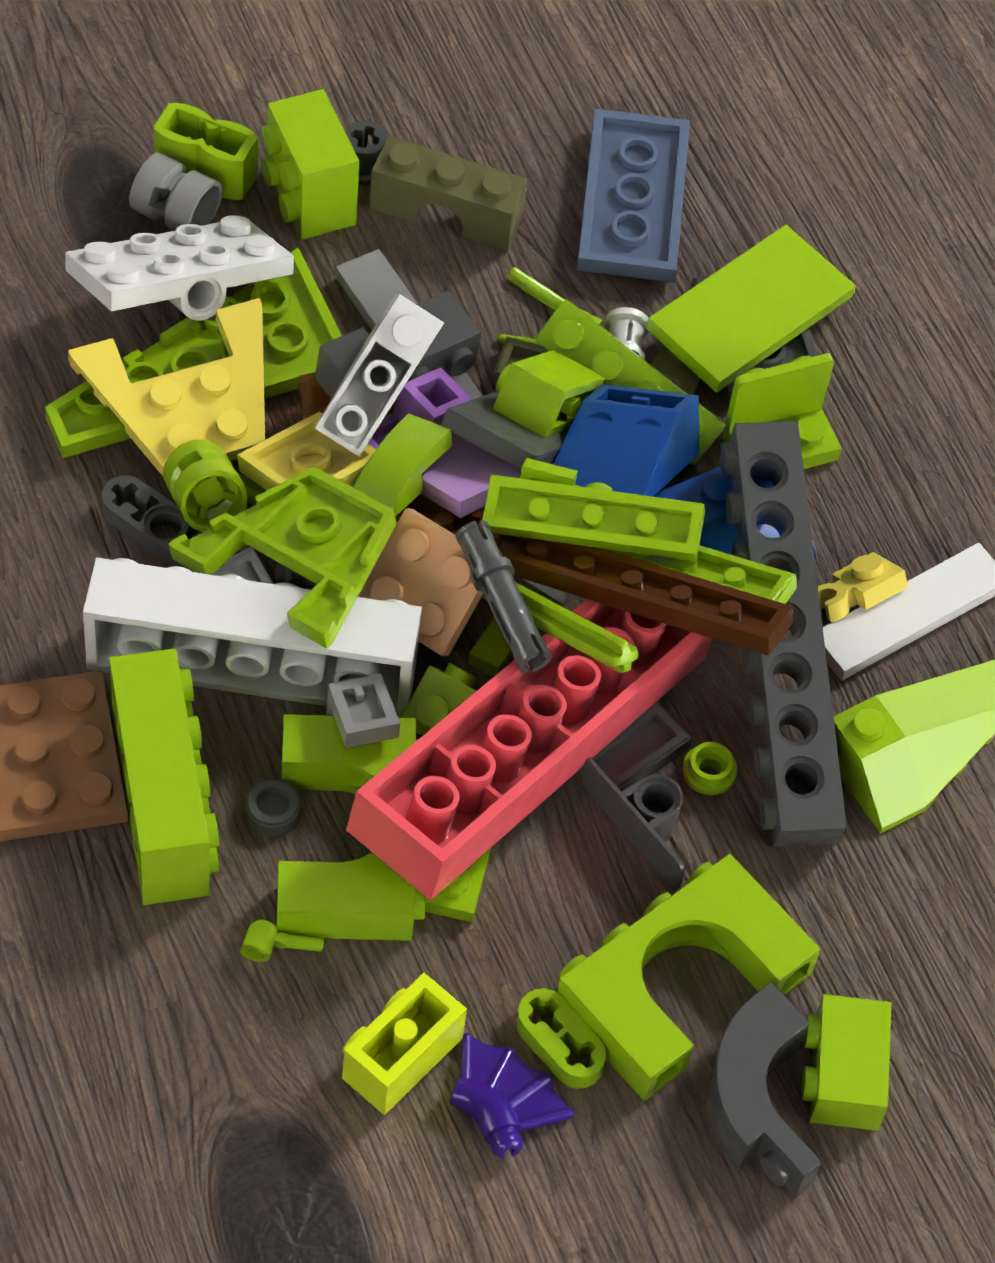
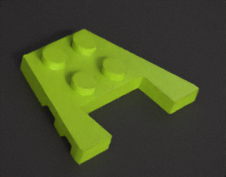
[168,466,397,649]

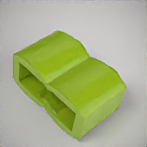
[153,103,258,200]

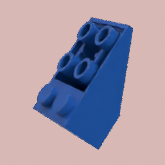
[553,384,699,497]

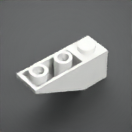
[315,294,444,457]

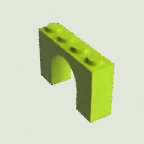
[277,714,425,941]
[557,854,821,1102]

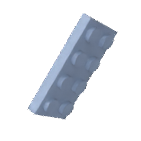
[576,109,690,282]

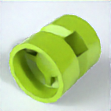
[163,440,248,532]

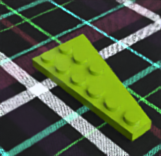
[45,247,342,459]

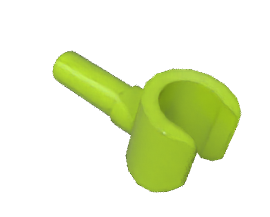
[240,919,324,962]

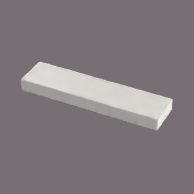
[823,542,995,681]

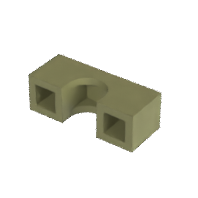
[369,135,528,252]

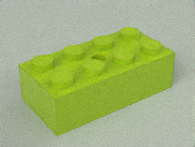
[109,648,219,905]

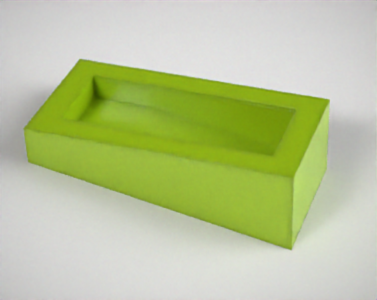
[468,617,513,677]

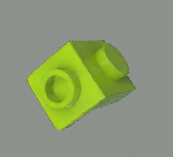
[401,663,478,736]

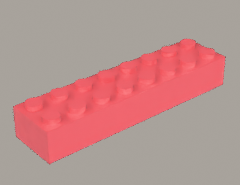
[346,599,713,901]

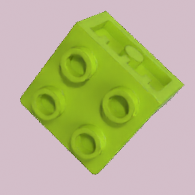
[722,353,842,469]

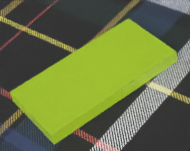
[646,224,856,393]

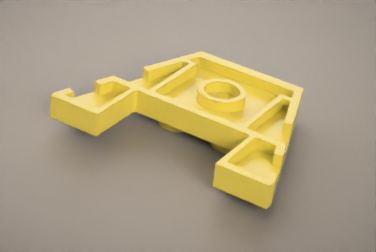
[68,298,265,476]

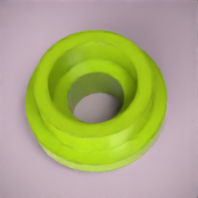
[682,742,737,795]

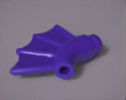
[449,1033,574,1158]

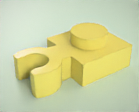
[818,552,908,623]

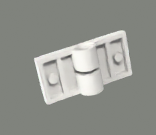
[65,215,294,321]

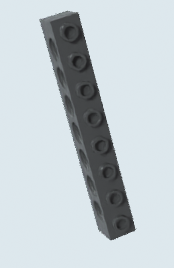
[720,421,847,847]

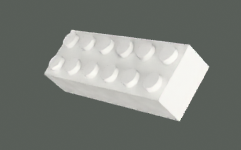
[83,557,422,718]

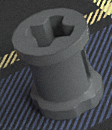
[345,120,387,186]

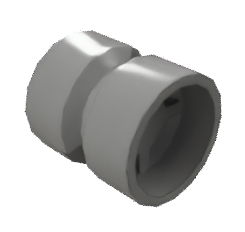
[129,152,222,231]

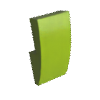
[353,413,453,517]

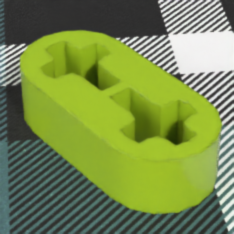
[516,988,606,1089]

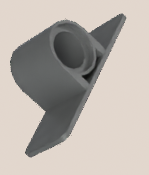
[581,757,685,892]

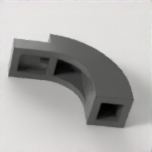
[710,983,822,1198]

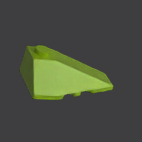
[833,660,995,834]

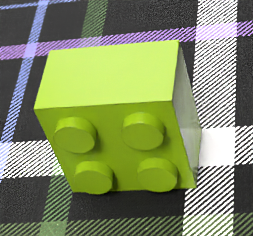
[261,89,359,240]

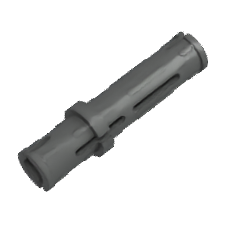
[456,520,552,673]

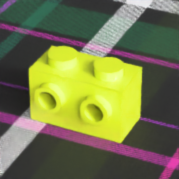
[342,973,467,1116]

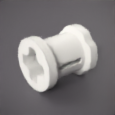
[605,307,649,360]

